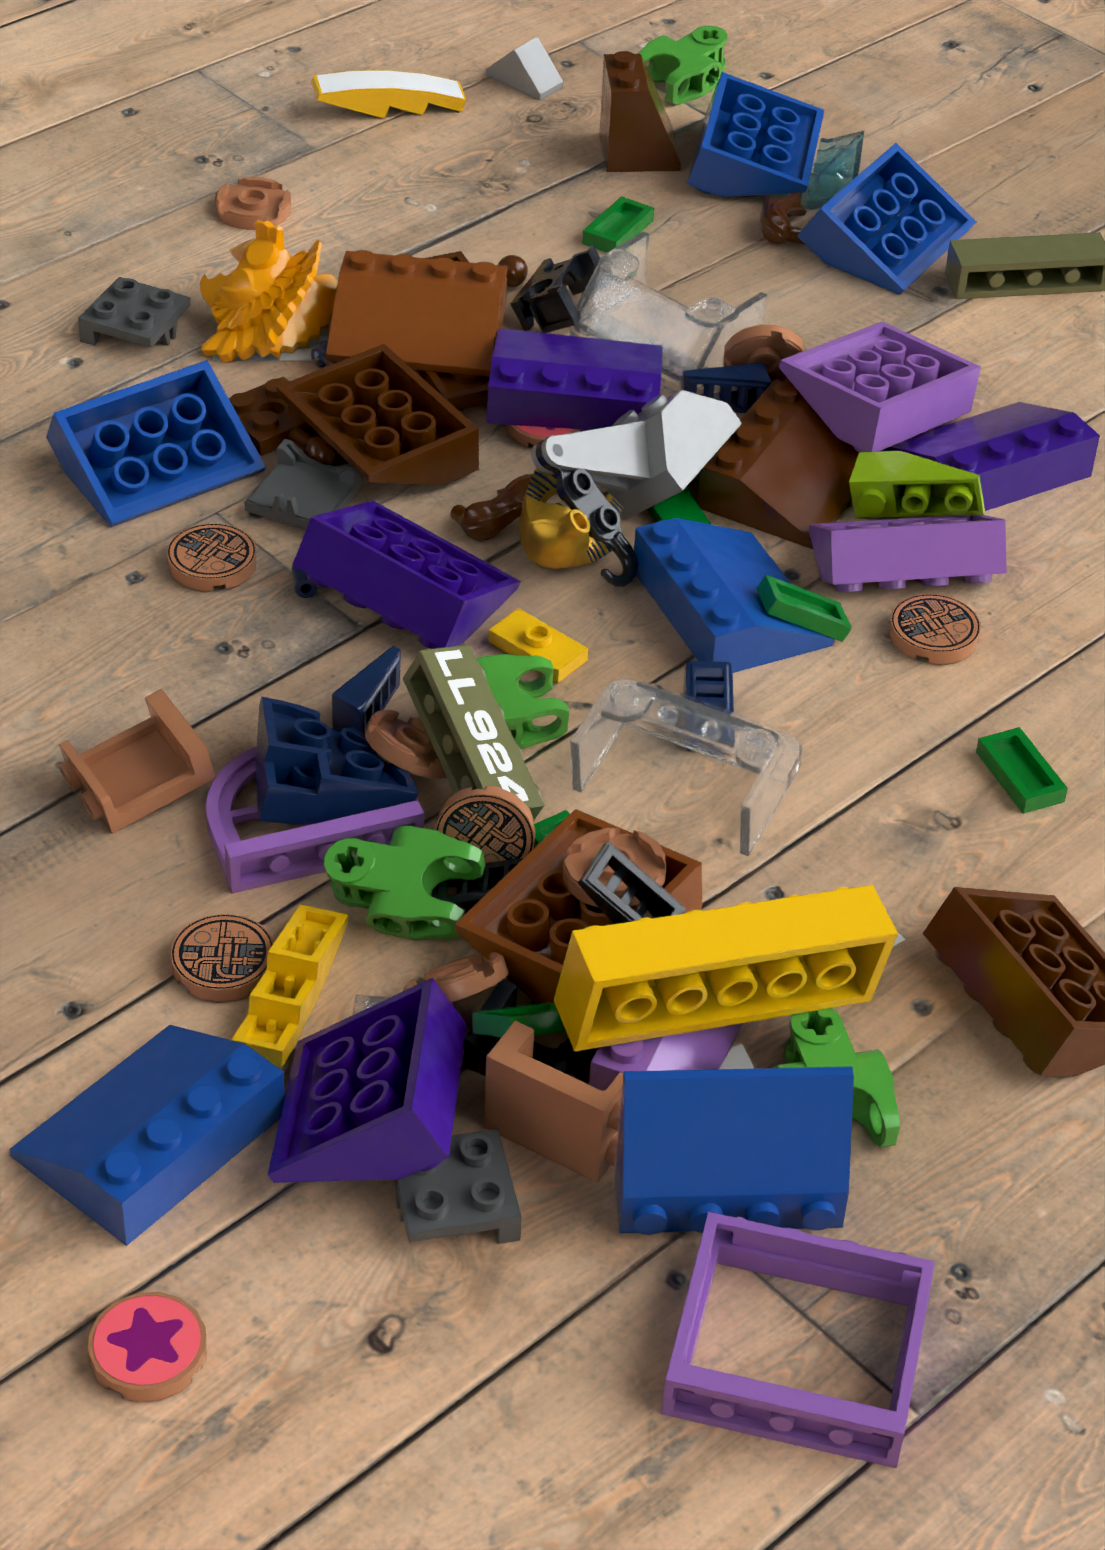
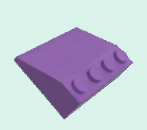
[779,322,981,452]

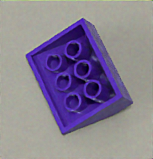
[486,329,663,432]
[883,402,1100,511]
[292,501,521,649]
[267,978,467,1183]

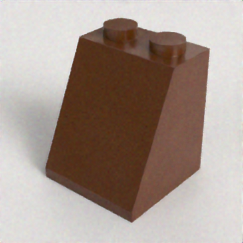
[599,51,681,172]

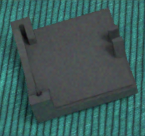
[78,277,191,347]
[244,439,363,530]
[395,1129,522,1244]

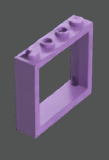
[661,1212,935,1468]

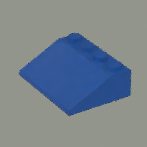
[687,72,824,197]
[797,143,977,295]
[46,360,266,527]
[634,518,834,673]
[9,1025,285,1246]
[614,1066,854,1235]

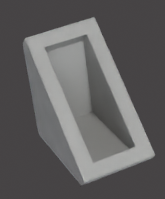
[486,36,563,101]

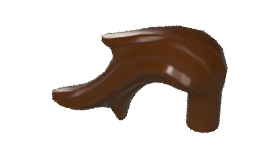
[760,192,807,245]
[451,474,533,540]

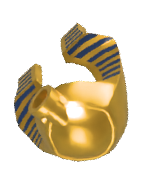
[519,468,624,569]

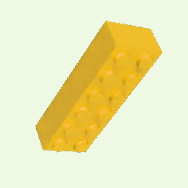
[553,884,898,1052]

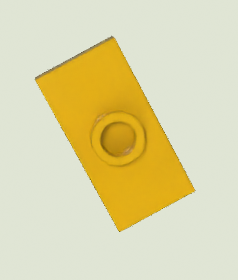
[488,608,589,683]

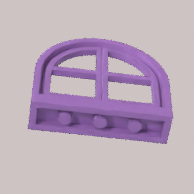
[206,746,424,894]

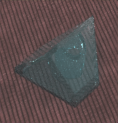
[806,130,864,210]

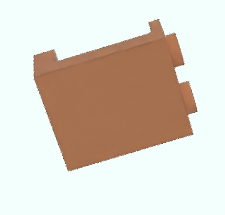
[58,689,216,834]
[484,1021,623,1183]

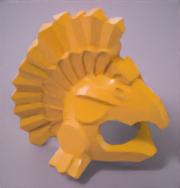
[200,220,338,363]

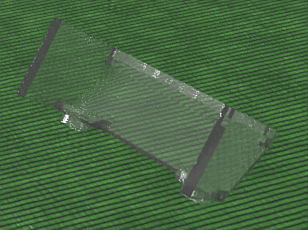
[570,231,767,393]
[570,679,802,856]

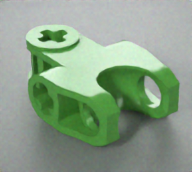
[637,25,727,105]
[476,654,569,749]
[324,826,486,940]
[773,1008,900,1148]

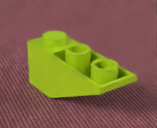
[849,451,985,518]

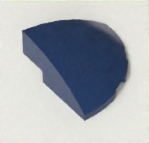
[256,696,418,824]

